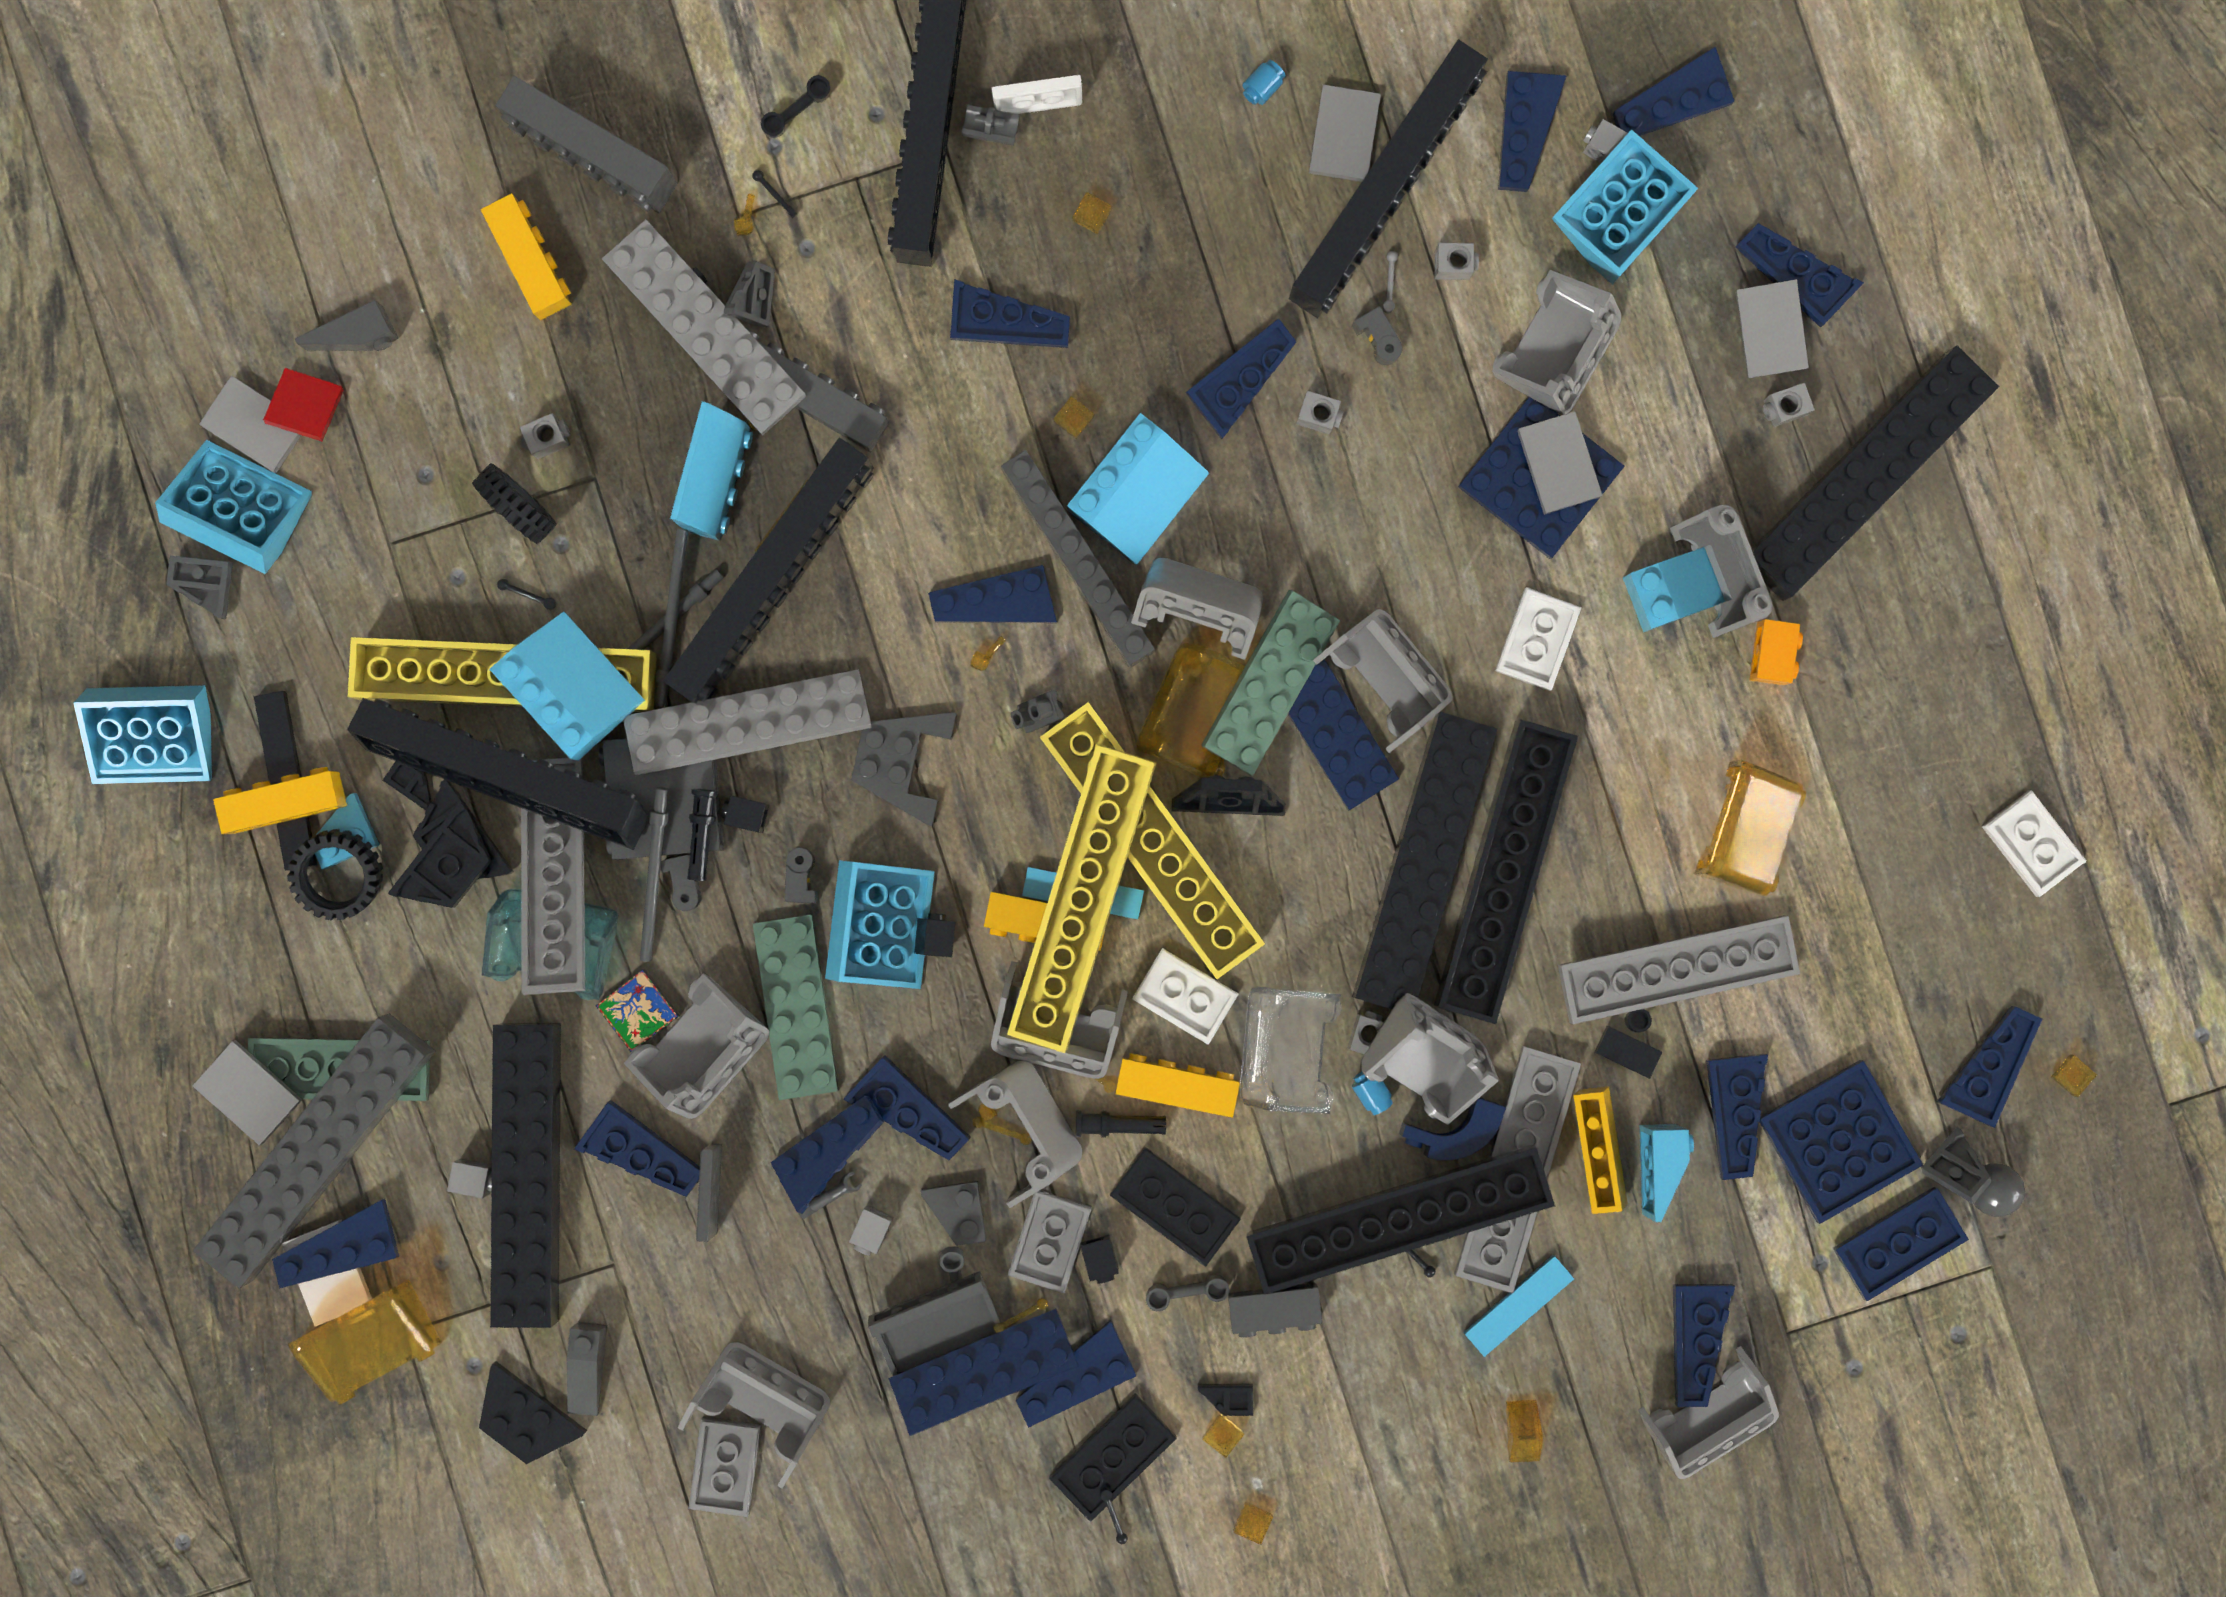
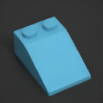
[1623,547,1726,633]
[1639,1124,1694,1222]

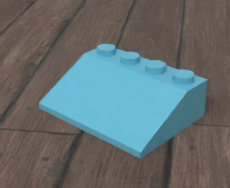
[1552,130,1698,285]
[670,401,753,541]
[1067,413,1209,565]
[155,440,312,574]
[489,612,645,761]
[74,685,212,784]
[825,860,935,989]

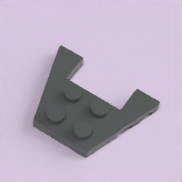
[851,712,957,826]

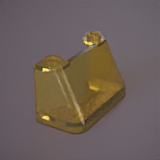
[1136,643,1245,779]
[1694,760,1806,896]
[287,1279,442,1405]

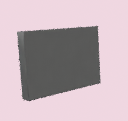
[696,1144,722,1242]

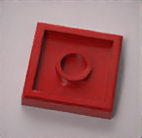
[263,368,344,442]

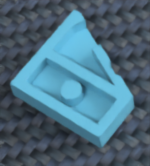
[315,793,379,869]

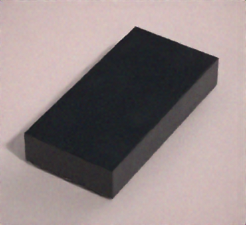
[1594,1026,1662,1079]

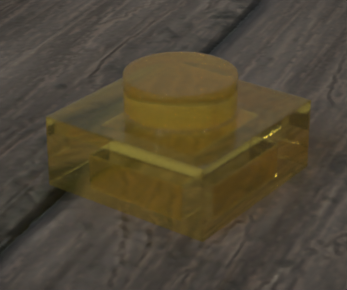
[1072,192,1112,234]
[1053,396,1095,439]
[2051,1054,2097,1097]
[1202,1413,1245,1458]
[1233,1502,1273,1545]

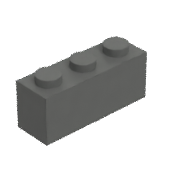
[1228,1283,1323,1338]

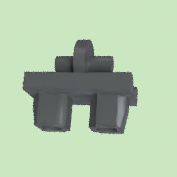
[962,105,1020,146]
[1011,690,1065,733]

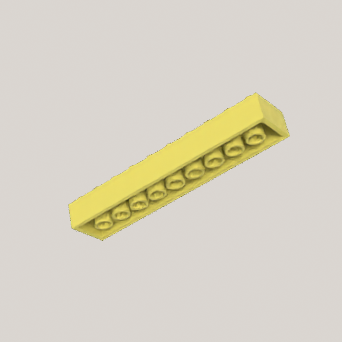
[348,637,657,712]
[1040,702,1265,979]
[1007,744,1157,1053]

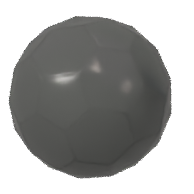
[1974,1163,2025,1217]

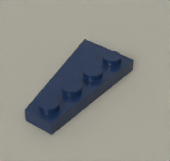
[1612,46,1735,136]
[950,279,1070,348]
[1937,1006,2042,1128]
[1706,1054,1768,1180]
[770,1095,884,1214]
[272,1199,399,1289]
[1673,1284,1735,1407]
[1016,1320,1136,1428]

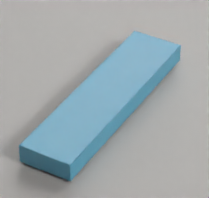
[1022,867,1144,919]
[1463,1255,1574,1357]

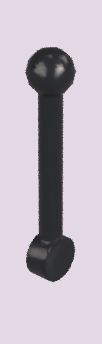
[752,170,797,218]
[497,579,556,610]
[1406,1250,1436,1278]
[1099,1487,1128,1545]

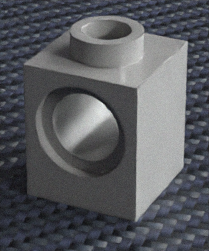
[1583,119,1628,163]
[1434,243,1479,280]
[1763,383,1815,428]
[1296,391,1344,435]
[520,413,571,459]
[1347,1011,1384,1054]
[447,1159,492,1198]
[849,1205,894,1255]

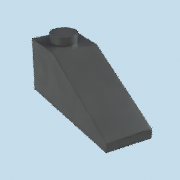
[295,300,398,351]
[567,1322,607,1416]

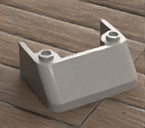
[1313,609,1453,753]
[991,961,1128,1079]
[948,1060,1082,1208]
[678,1342,830,1489]
[1638,1346,1779,1479]

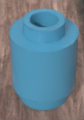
[1242,60,1286,105]
[1351,1071,1393,1115]

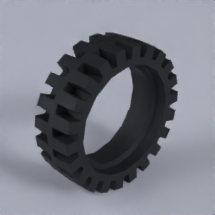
[472,463,557,544]
[287,829,383,921]

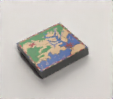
[595,969,680,1052]

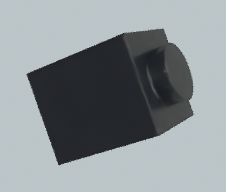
[721,796,770,833]
[914,913,955,957]
[1080,1235,1119,1284]

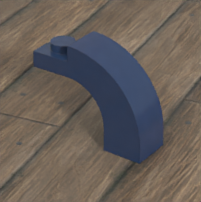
[1399,1098,1506,1160]

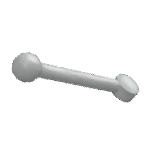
[1383,251,1398,313]

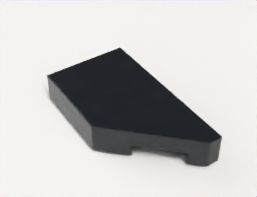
[383,761,431,810]
[1197,1384,1253,1416]

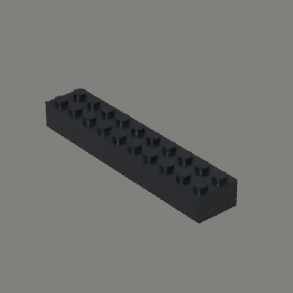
[888,0,967,267]
[1289,39,1488,319]
[1752,345,2000,601]
[663,437,874,704]
[347,698,649,850]
[1352,711,1497,1009]
[1434,719,1578,1024]
[490,1023,561,1328]
[1246,1145,1555,1295]

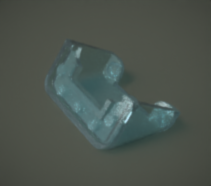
[482,889,619,1000]

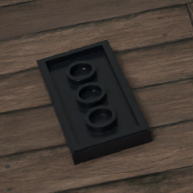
[1110,1147,1241,1267]
[1049,1393,1177,1522]

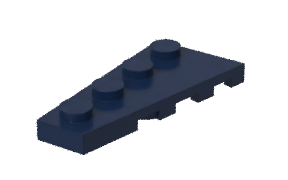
[1498,71,1567,192]
[1736,223,1864,328]
[1185,319,1296,439]
[928,565,1057,624]
[843,1055,971,1160]
[574,1100,700,1197]

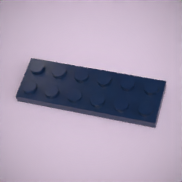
[1288,659,1399,811]
[889,1309,1079,1436]

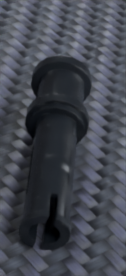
[687,789,718,881]
[1076,1110,1166,1138]

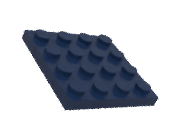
[1458,397,1625,559]
[1760,1060,1923,1224]

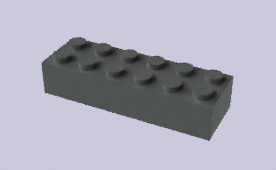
[495,76,677,213]

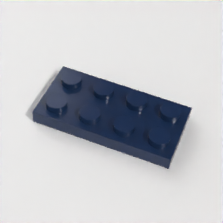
[1833,1187,1969,1301]

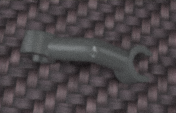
[799,1172,862,1220]

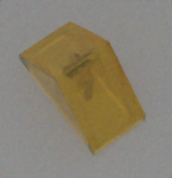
[1506,1400,1543,1463]

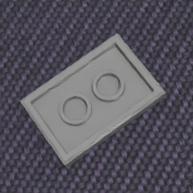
[1309,85,1381,182]
[1736,279,1809,379]
[199,375,301,473]
[1517,411,1602,515]
[193,1040,303,1146]
[1008,1190,1092,1293]
[688,1417,762,1517]

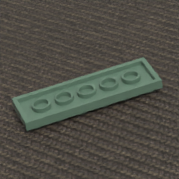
[1201,590,1340,776]
[753,914,839,1100]
[248,1038,430,1101]

